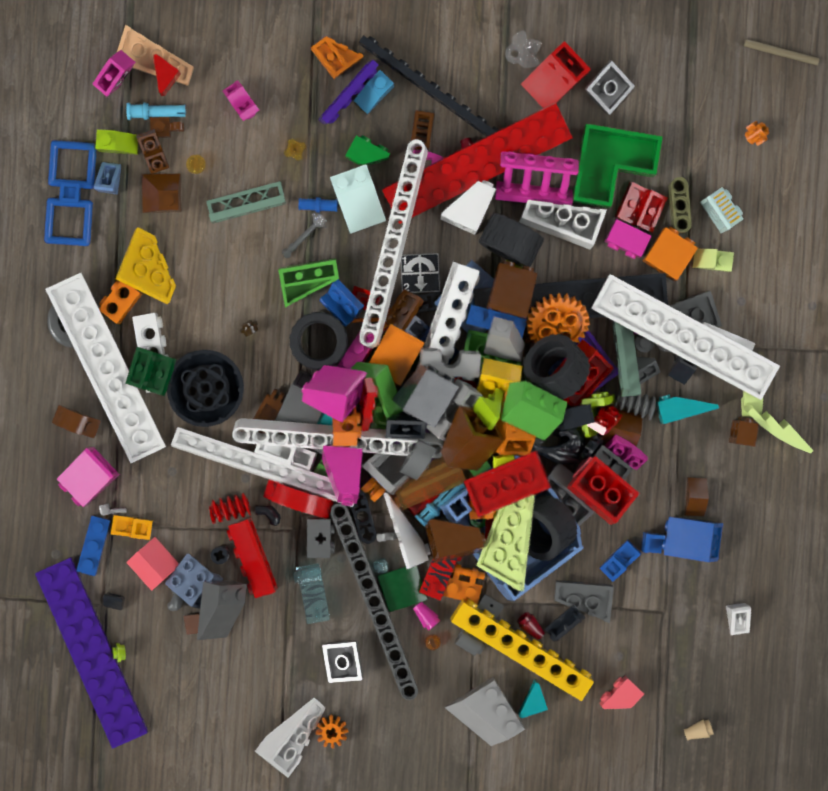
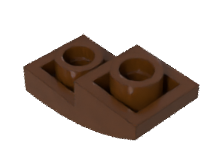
[136,129,169,174]

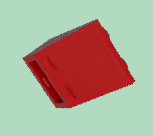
[521,41,591,108]

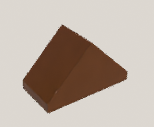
[685,477,709,517]

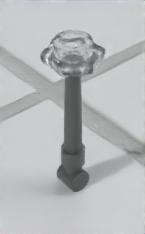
[282,213,327,258]

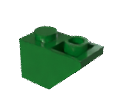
[345,135,390,166]

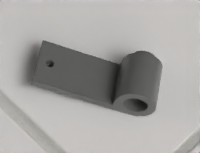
[454,594,504,656]

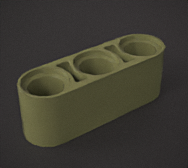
[668,177,692,234]

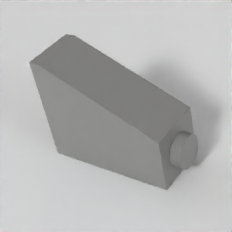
[484,317,525,362]

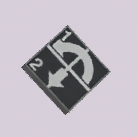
[401,253,440,293]

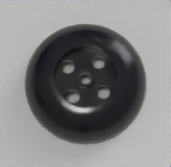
[167,350,244,427]

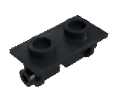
[545,605,586,642]

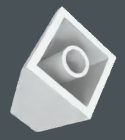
[440,180,496,235]

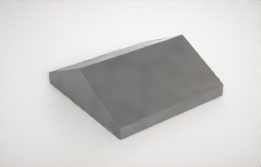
[585,60,635,115]
[322,641,364,683]

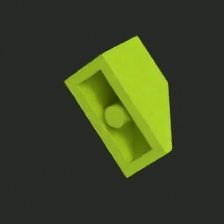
[96,129,138,155]

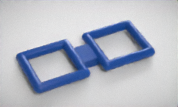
[44,140,97,246]

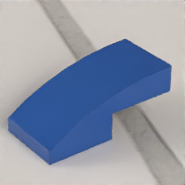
[600,539,641,582]

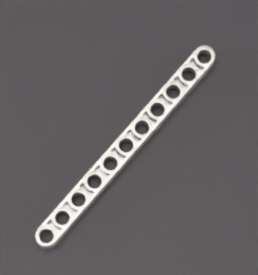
[360,140,428,348]
[232,418,444,458]

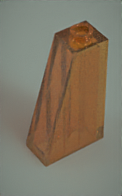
[394,455,466,510]

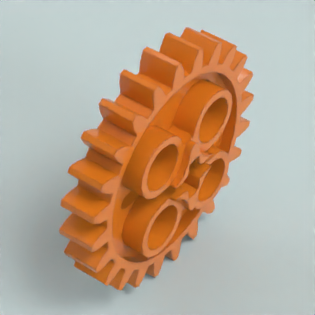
[526,293,590,343]

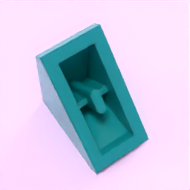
[517,679,548,718]

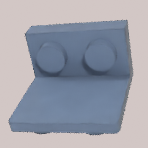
[165,554,223,609]

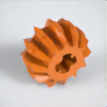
[316,715,348,748]

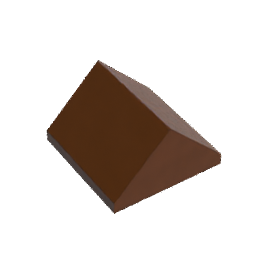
[602,409,643,446]

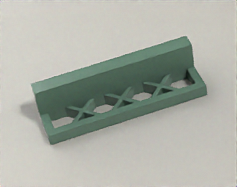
[206,181,286,224]
[612,321,641,397]

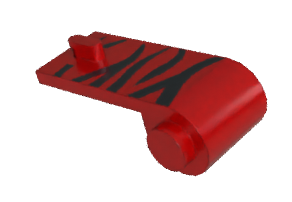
[419,557,462,601]

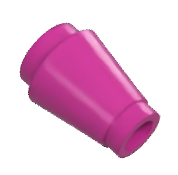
[413,602,440,630]

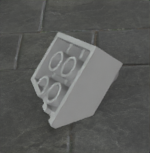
[445,677,525,746]

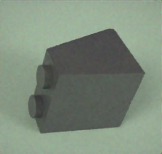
[275,370,322,437]

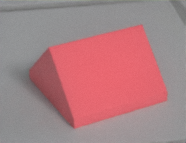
[126,537,179,591]

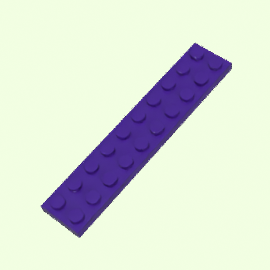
[35,558,148,749]

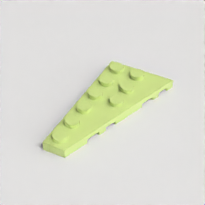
[476,495,535,591]

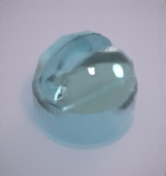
[372,558,389,574]

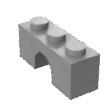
[419,348,481,380]
[426,379,483,441]

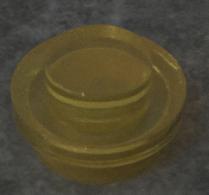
[186,155,206,174]

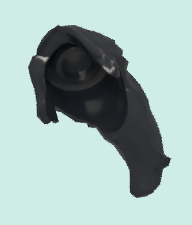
[530,426,585,465]

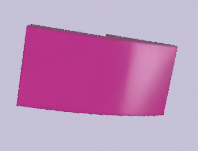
[605,435,648,470]

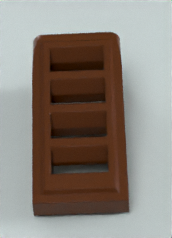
[410,110,434,151]

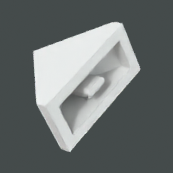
[726,603,751,635]

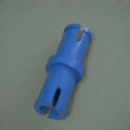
[298,197,338,213]

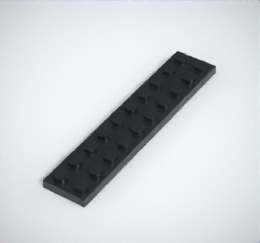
[473,273,668,327]

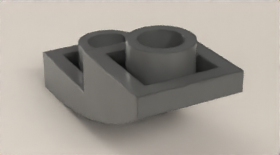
[399,440,437,480]

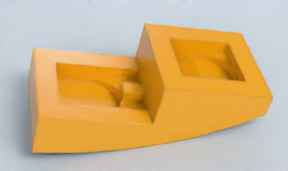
[110,515,153,540]

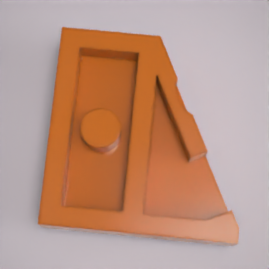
[311,36,364,79]

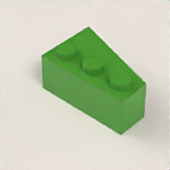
[278,258,339,308]
[351,362,403,425]

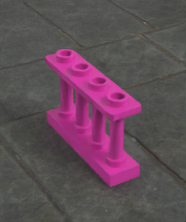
[495,152,579,206]

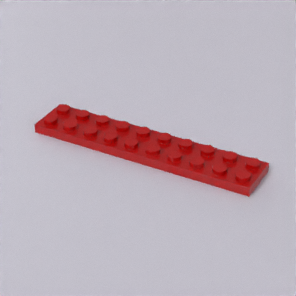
[382,102,573,224]

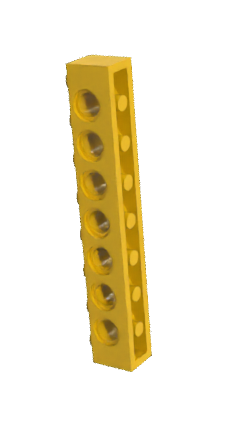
[450,599,594,701]

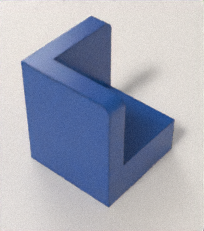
[641,532,665,554]

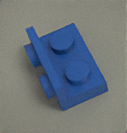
[319,279,364,327]

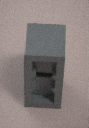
[592,445,633,480]

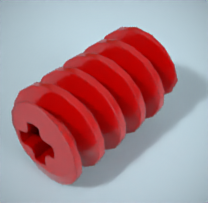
[209,493,251,524]

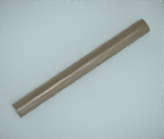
[743,39,820,65]

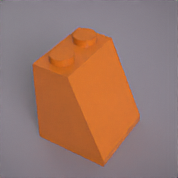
[369,324,424,388]

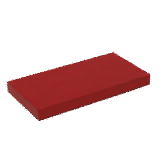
[464,451,551,518]

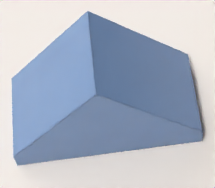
[94,162,121,194]

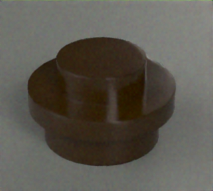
[240,320,259,337]

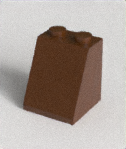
[486,260,538,319]
[441,406,504,471]
[425,519,486,563]

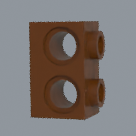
[729,417,759,447]

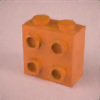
[643,227,698,281]

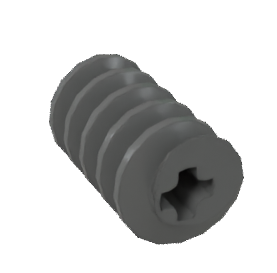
[613,390,656,421]

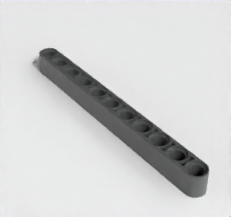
[331,503,418,700]

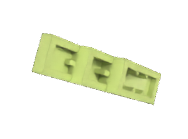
[743,403,813,453]

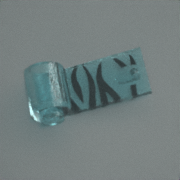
[293,563,330,624]

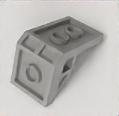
[362,444,438,495]

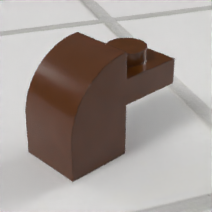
[52,405,101,438]

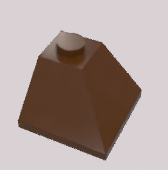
[142,174,181,213]

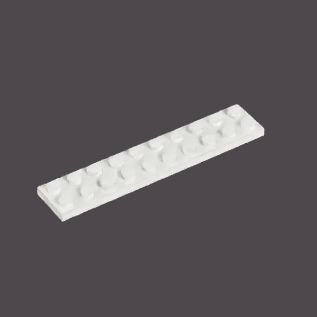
[46,273,166,463]
[591,274,780,400]

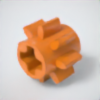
[745,121,769,146]

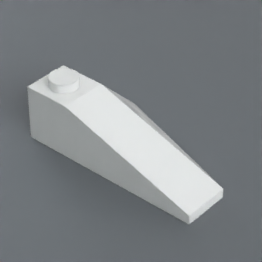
[384,492,431,569]
[255,698,325,778]

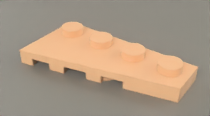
[117,25,194,86]

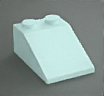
[330,164,386,234]

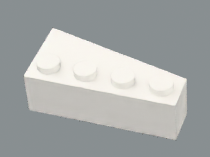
[519,200,607,250]

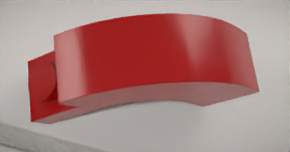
[263,479,334,519]

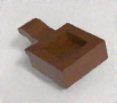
[150,117,184,138]

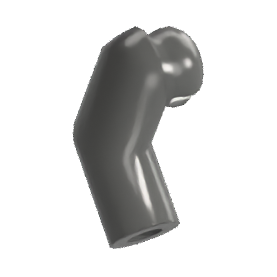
[167,590,184,611]

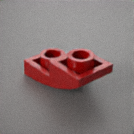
[587,406,623,436]

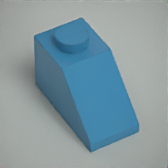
[354,70,394,115]

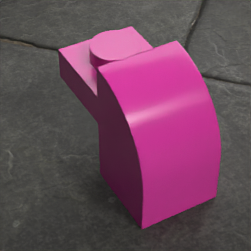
[222,80,259,121]

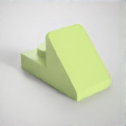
[693,249,734,272]

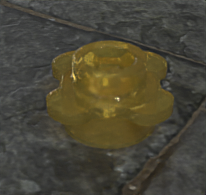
[284,139,306,161]

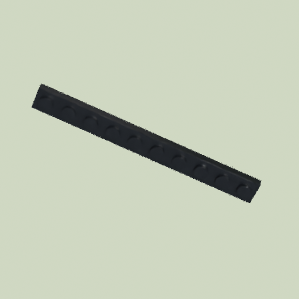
[359,35,499,137]

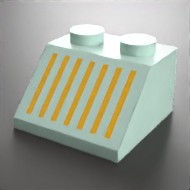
[700,187,743,233]

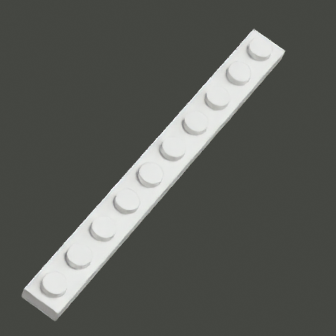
[171,427,354,507]

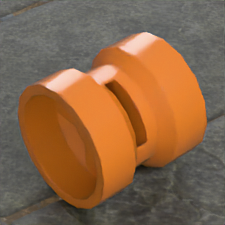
[361,477,386,502]

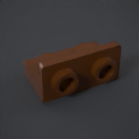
[385,289,424,332]

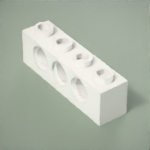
[132,313,169,393]

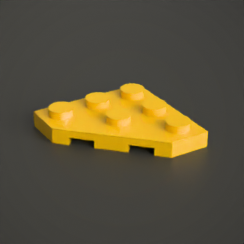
[116,227,176,304]

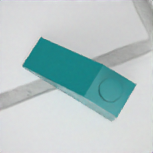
[656,394,719,424]

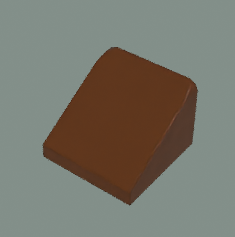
[183,613,200,635]

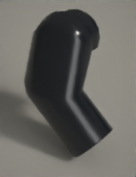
[255,505,281,526]

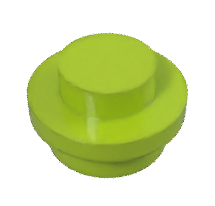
[113,643,126,663]

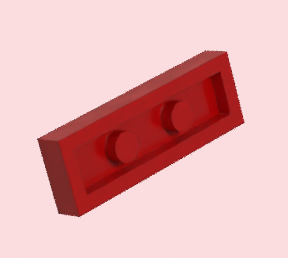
[358,378,378,432]

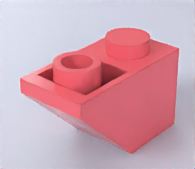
[599,676,644,709]

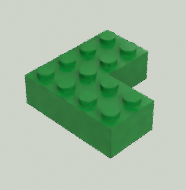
[573,124,663,209]

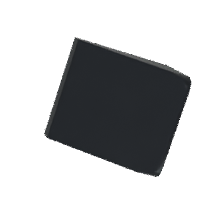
[103,592,125,610]

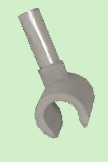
[99,503,126,515]

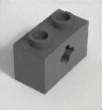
[307,518,335,558]

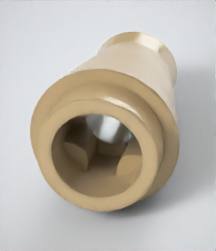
[684,719,714,740]

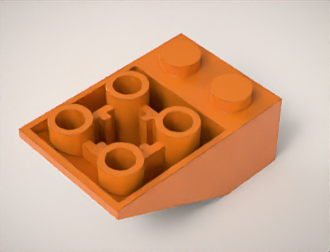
[495,391,536,455]

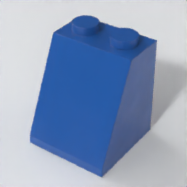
[662,517,723,562]

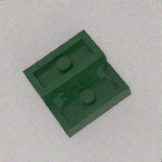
[125,347,177,396]
[377,565,428,612]

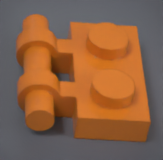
[443,564,485,604]

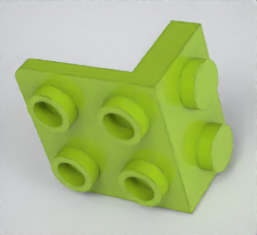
[580,391,615,438]

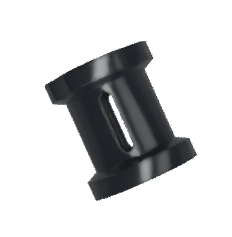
[211,545,230,564]

